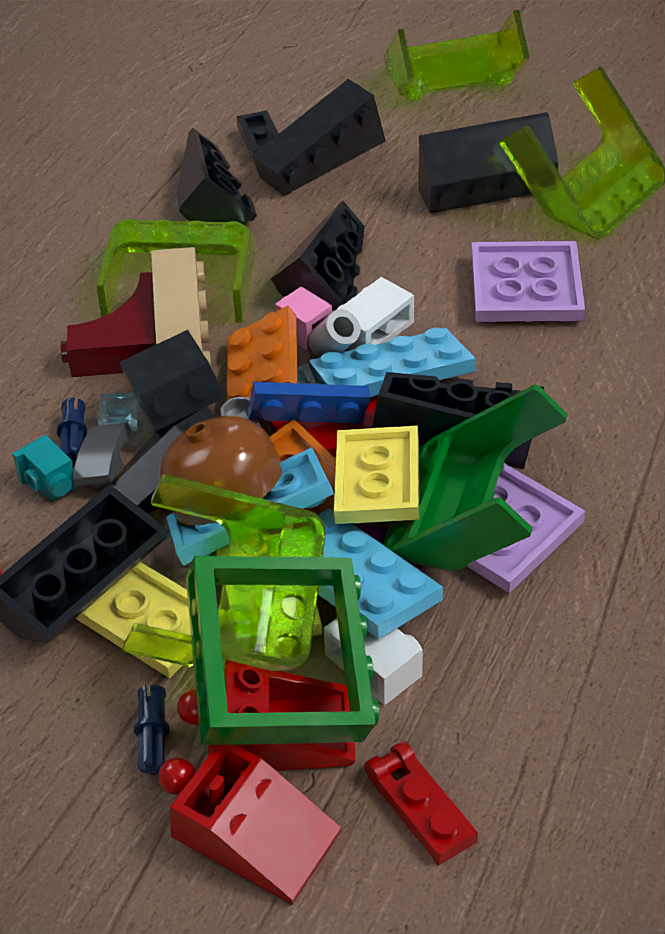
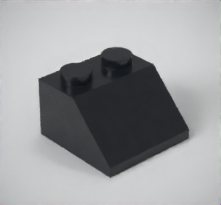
[119,329,225,431]

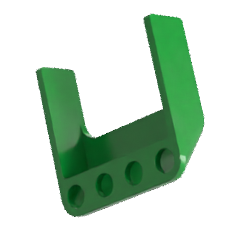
[382,384,568,571]

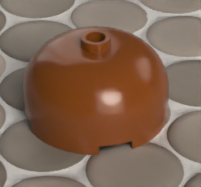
[158,416,282,525]

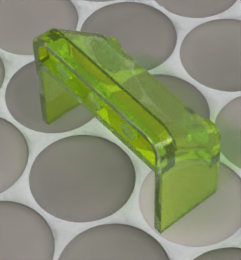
[384,10,530,100]

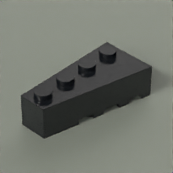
[252,79,386,196]
[372,372,544,469]

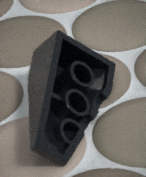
[110,407,217,514]

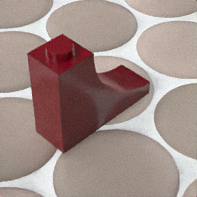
[60,272,156,377]

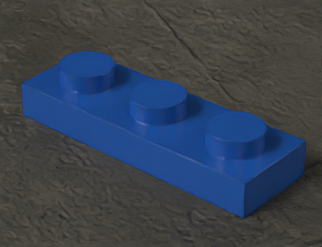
[247,382,370,423]

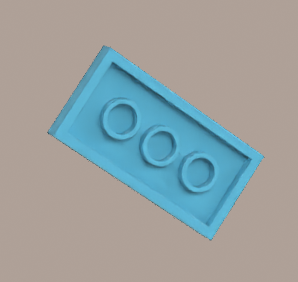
[309,328,476,397]
[167,447,334,566]
[266,508,443,639]

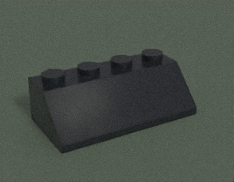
[418,112,559,214]
[0,484,170,643]

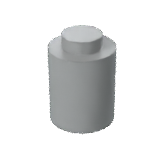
[309,310,361,358]

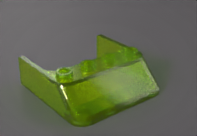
[500,66,665,239]
[97,219,256,322]
[123,474,326,672]

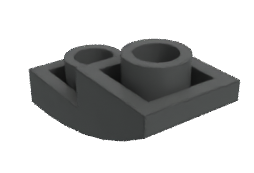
[72,422,131,488]

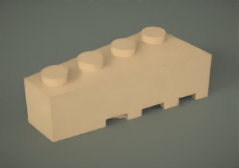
[151,247,211,366]

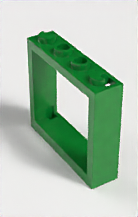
[186,556,379,745]

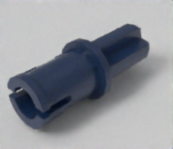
[57,397,88,462]
[134,684,170,775]

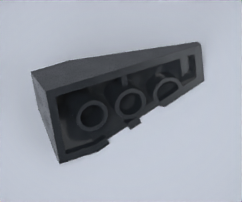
[176,128,257,227]
[270,201,365,312]

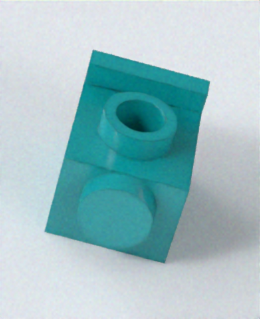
[12,435,76,502]

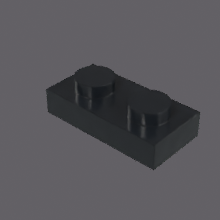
[236,110,279,161]

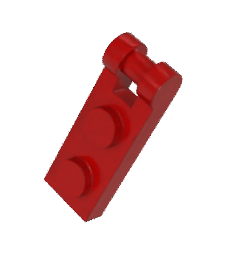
[364,740,478,865]

